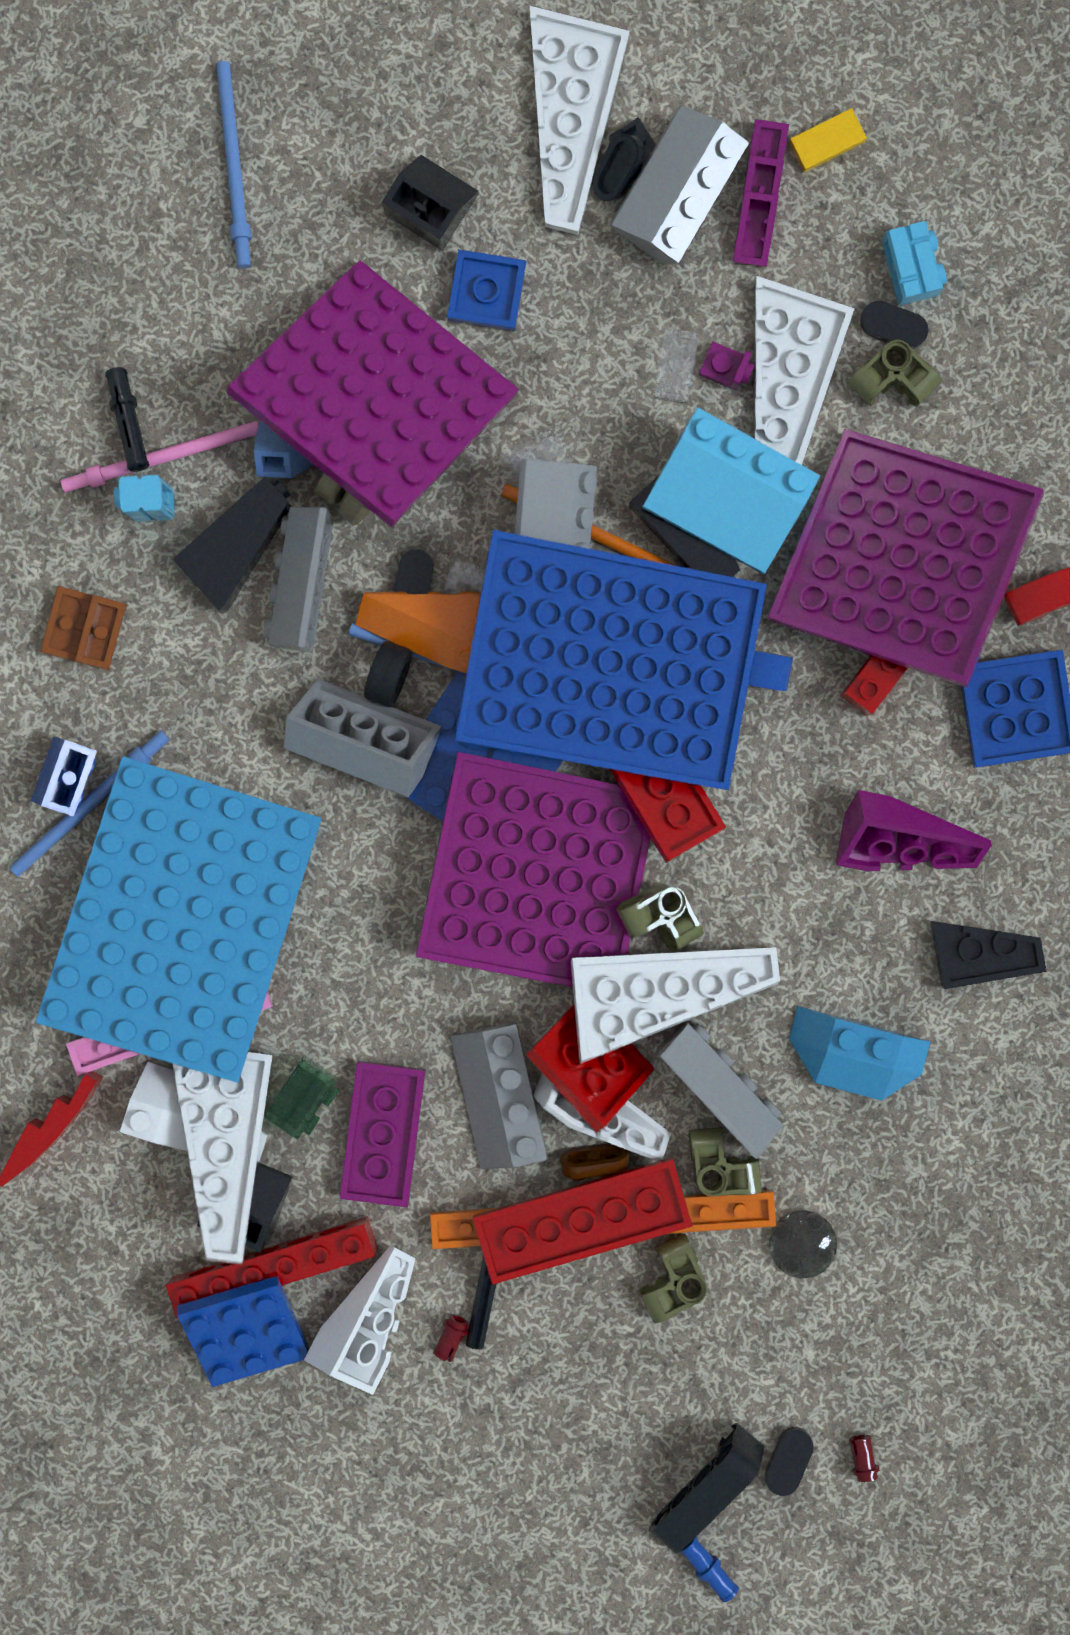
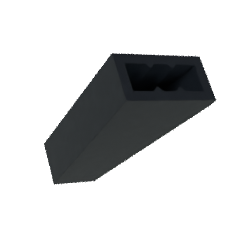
[629,475,740,577]
[173,476,292,614]

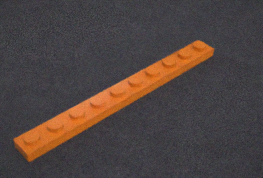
[430,1190,776,1249]

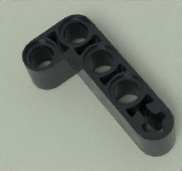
[649,1423,764,1554]

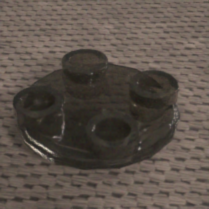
[769,1210,837,1279]

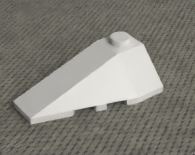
[120,1061,268,1162]
[533,1073,671,1161]
[304,1245,416,1395]

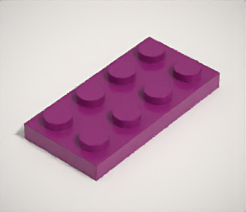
[340,1061,426,1208]

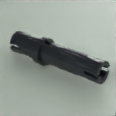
[105,367,149,472]

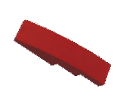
[0,1071,104,1187]

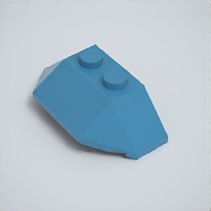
[789,1006,931,1101]

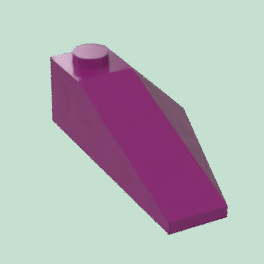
[836,790,992,872]

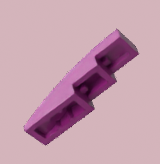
[733,119,790,267]

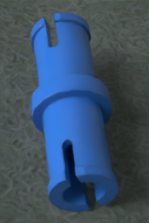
[680,1537,739,1603]

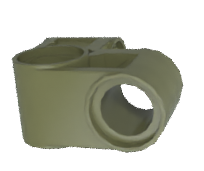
[847,340,942,407]
[616,883,704,952]
[689,1127,762,1196]
[639,1233,707,1323]

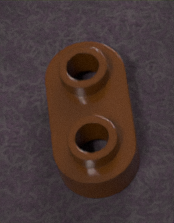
[560,1143,630,1181]

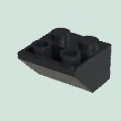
[381,155,479,251]
[197,1162,293,1252]

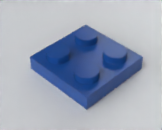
[447,249,526,331]

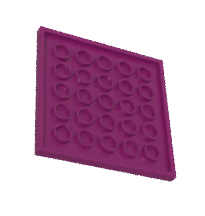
[227,260,519,528]
[768,429,1044,688]
[415,752,651,987]

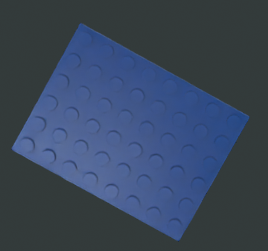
[454,530,767,790]

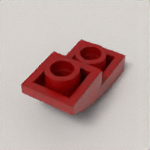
[1003,567,1070,626]

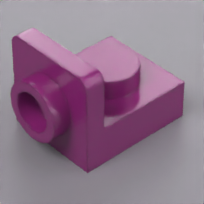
[699,341,755,391]

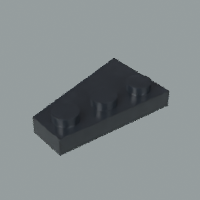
[930,921,1047,989]

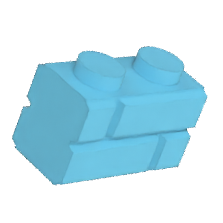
[882,221,947,306]
[114,475,175,522]

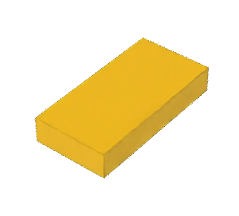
[789,108,867,173]

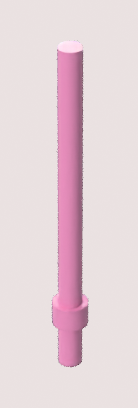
[61,420,259,493]

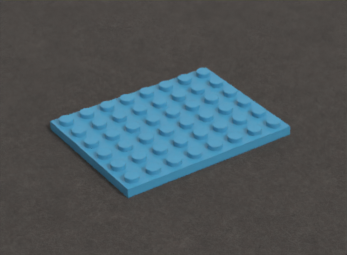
[35,756,322,1083]

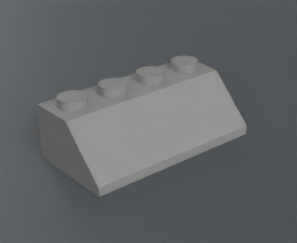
[609,105,749,265]
[515,459,597,549]
[264,507,334,653]
[284,679,441,797]
[450,1020,548,1169]
[657,1021,783,1159]

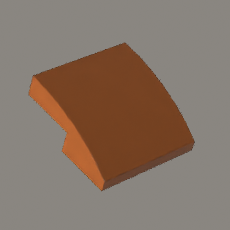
[40,586,126,670]

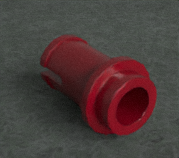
[433,1314,469,1362]
[849,1434,880,1482]

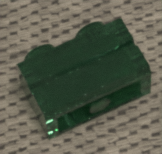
[264,1056,339,1139]

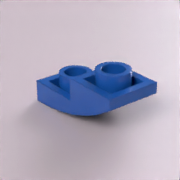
[748,651,793,691]

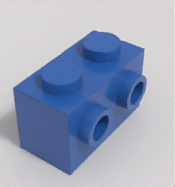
[31,737,97,816]

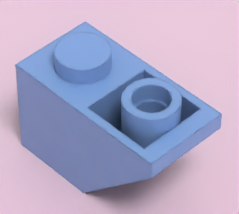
[254,423,314,478]

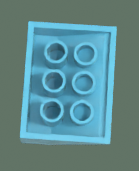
[642,407,820,575]

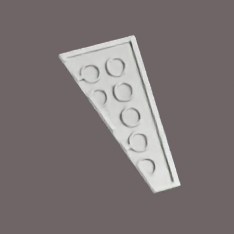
[530,6,630,235]
[754,276,854,465]
[571,947,780,1064]
[172,1052,272,1264]

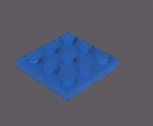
[961,650,1070,768]
[177,1276,309,1387]

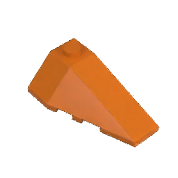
[355,591,480,673]

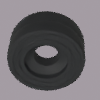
[364,641,412,707]

